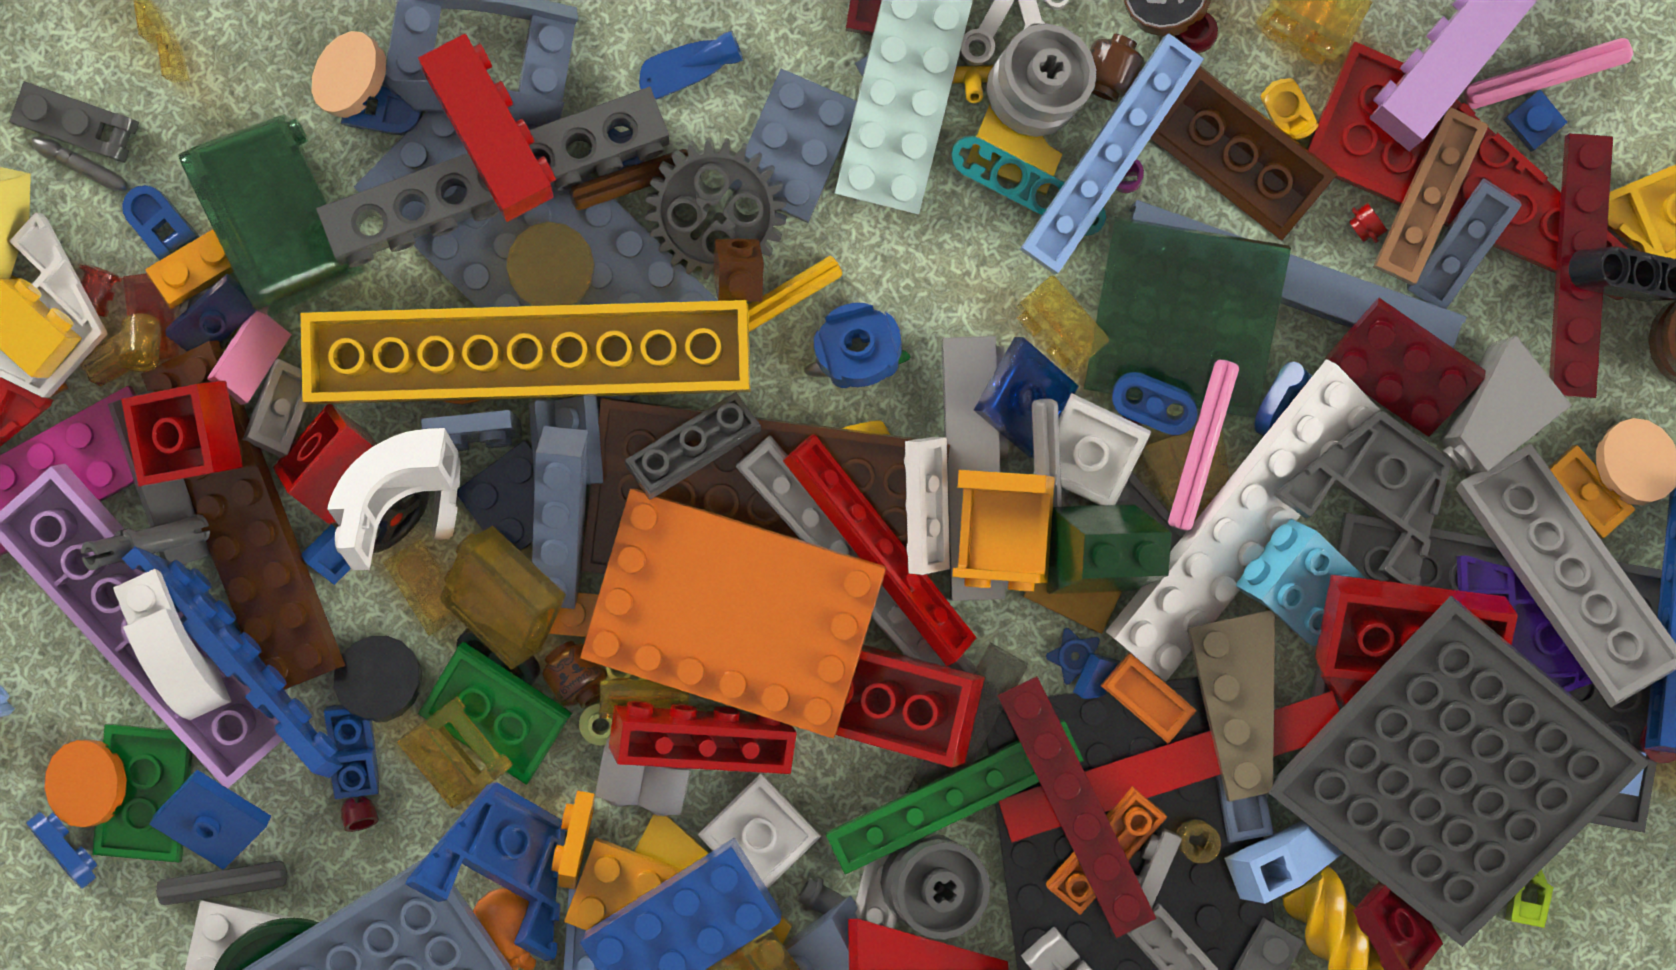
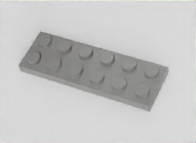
[1456,444,1676,708]

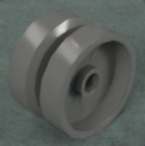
[880,833,990,940]

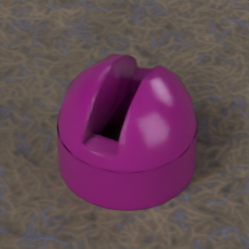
[1115,159,1144,194]

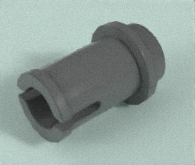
[797,878,856,915]

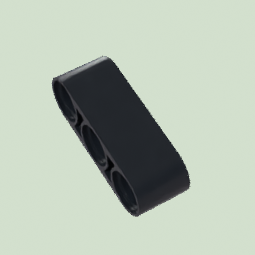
[1569,247,1676,302]

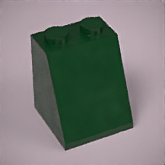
[1047,504,1171,594]

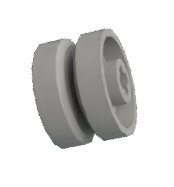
[986,23,1097,137]

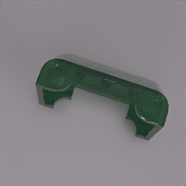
[179,114,365,317]

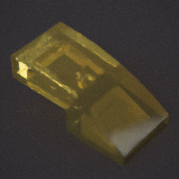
[134,0,189,83]

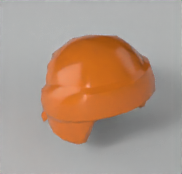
[473,888,536,970]

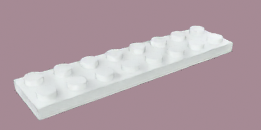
[1106,359,1381,681]

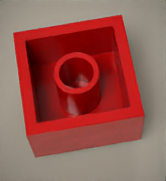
[121,380,243,487]

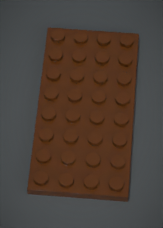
[581,397,950,581]

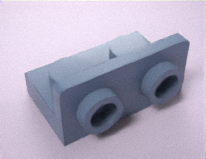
[529,396,603,485]

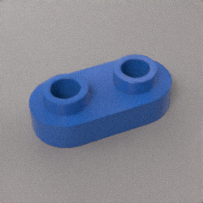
[1112,372,1197,435]
[25,812,98,889]

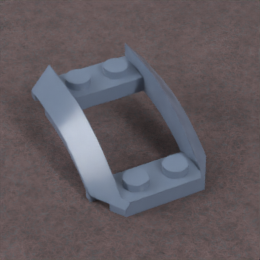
[382,0,578,126]

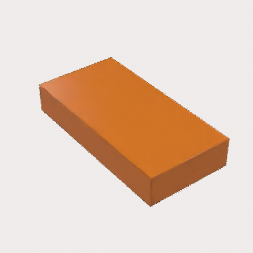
[1100,653,1197,744]

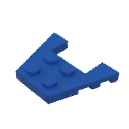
[405,782,565,961]

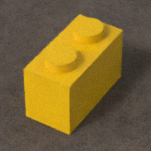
[0,278,82,378]

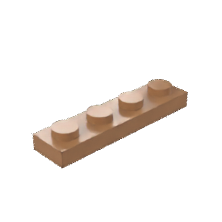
[1373,107,1489,286]

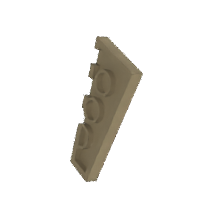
[1187,610,1275,802]

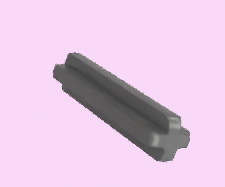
[156,861,287,906]

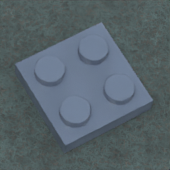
[421,410,523,452]

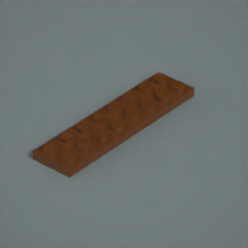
[141,340,345,690]

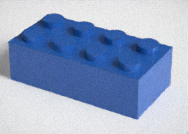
[580,838,782,970]

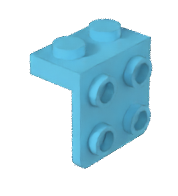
[1236,519,1366,646]

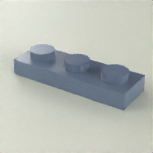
[1407,178,1522,309]

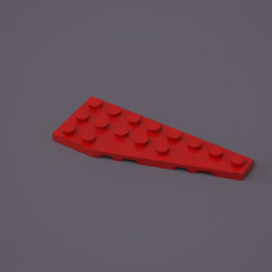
[1306,42,1628,300]

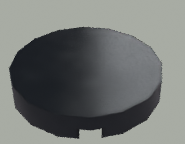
[333,635,422,722]

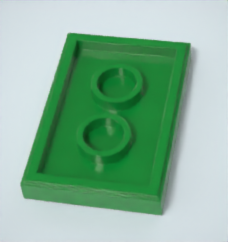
[418,642,573,785]
[92,723,192,863]

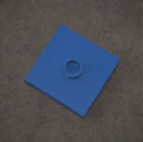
[149,770,271,870]

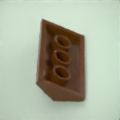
[1150,66,1338,241]

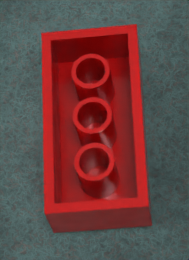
[1315,574,1518,681]
[836,644,985,767]

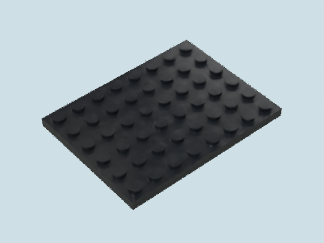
[983,676,1275,970]

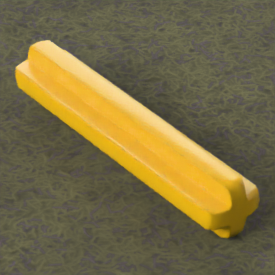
[748,256,842,332]

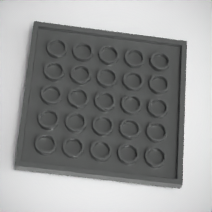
[1269,596,1649,947]

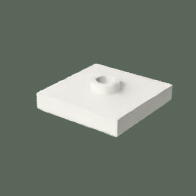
[1033,393,1151,505]
[698,773,821,889]

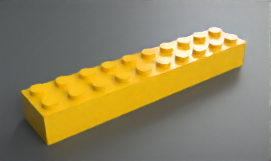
[300,300,751,404]

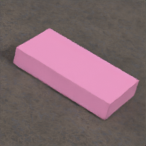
[207,308,292,405]

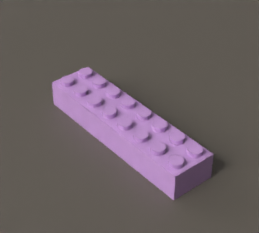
[0,464,283,788]

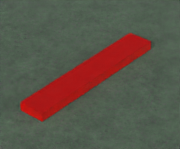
[782,434,977,667]

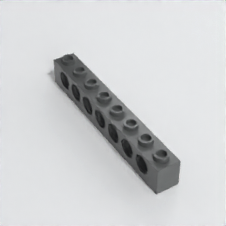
[316,86,669,267]

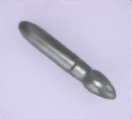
[31,137,128,191]

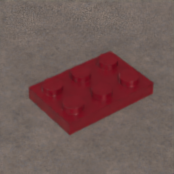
[1325,297,1486,437]

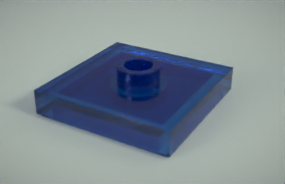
[974,337,1079,458]

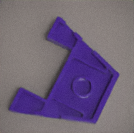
[1457,555,1593,692]

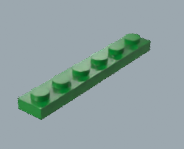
[826,719,1084,875]

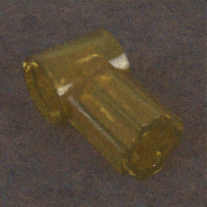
[81,314,162,387]

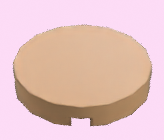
[311,31,386,118]
[1596,418,1676,506]

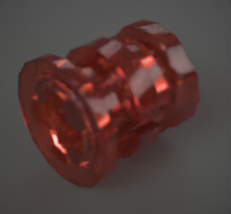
[79,263,123,317]

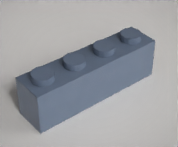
[531,426,588,609]

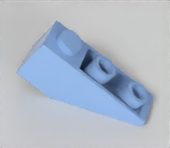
[1225,820,1343,904]

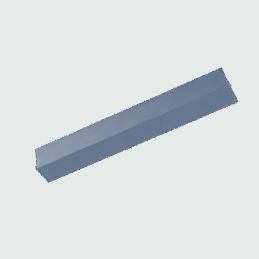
[1120,200,1467,348]

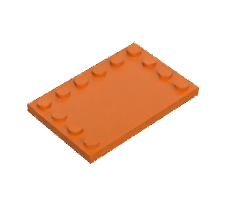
[580,488,887,739]

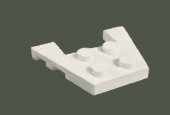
[0,212,108,398]

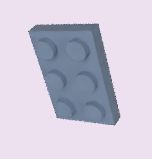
[729,68,857,223]

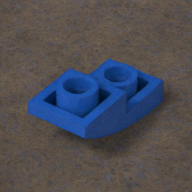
[323,704,379,799]

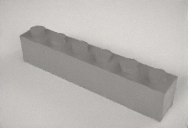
[941,336,1008,601]

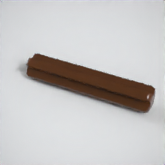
[569,149,688,210]

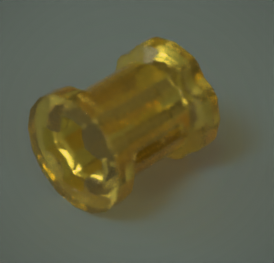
[1176,819,1221,864]

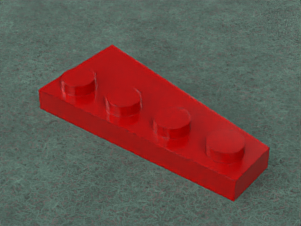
[848,919,1009,970]

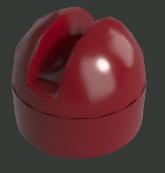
[341,796,379,832]

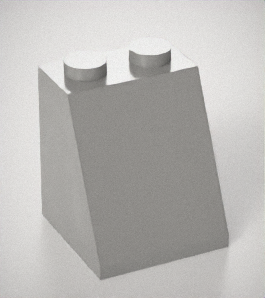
[1440,336,1572,474]

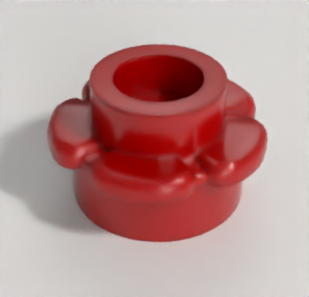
[1349,203,1388,243]

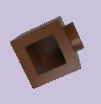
[714,239,764,302]

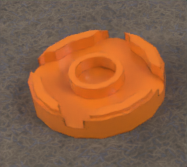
[45,739,127,828]

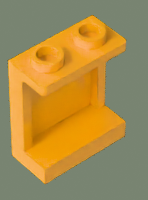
[952,470,1055,591]

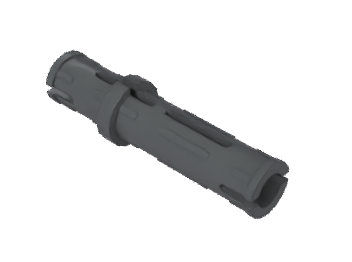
[81,514,210,570]

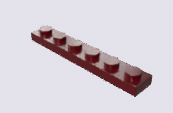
[1549,133,1613,399]
[997,676,1157,938]

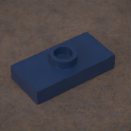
[166,274,260,352]

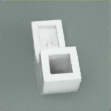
[328,428,459,571]
[113,569,232,720]

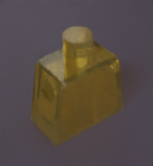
[1139,429,1230,522]

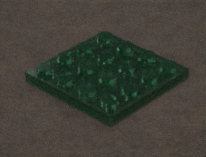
[1084,216,1291,418]

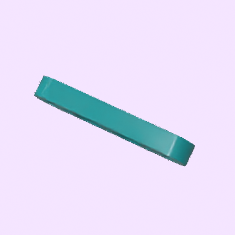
[951,135,1106,236]

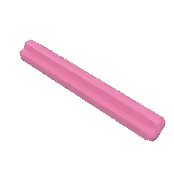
[1464,38,1633,109]
[1168,360,1239,531]

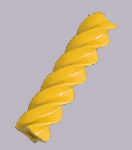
[1282,865,1384,970]

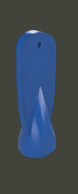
[639,30,743,100]

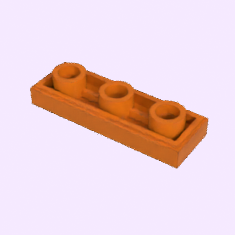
[1045,786,1167,915]

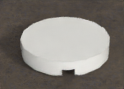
[432,458,461,540]

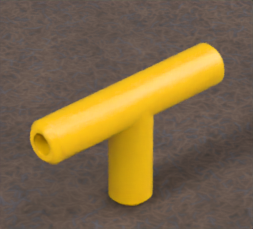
[952,65,993,104]

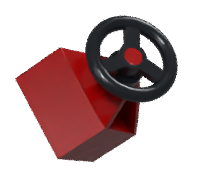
[272,404,429,553]

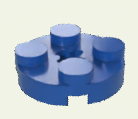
[814,303,902,388]

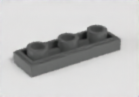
[625,392,761,500]

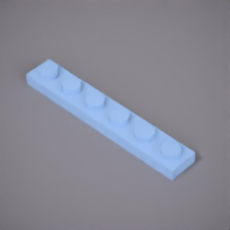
[1019,34,1204,275]

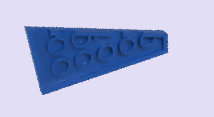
[122,546,343,778]

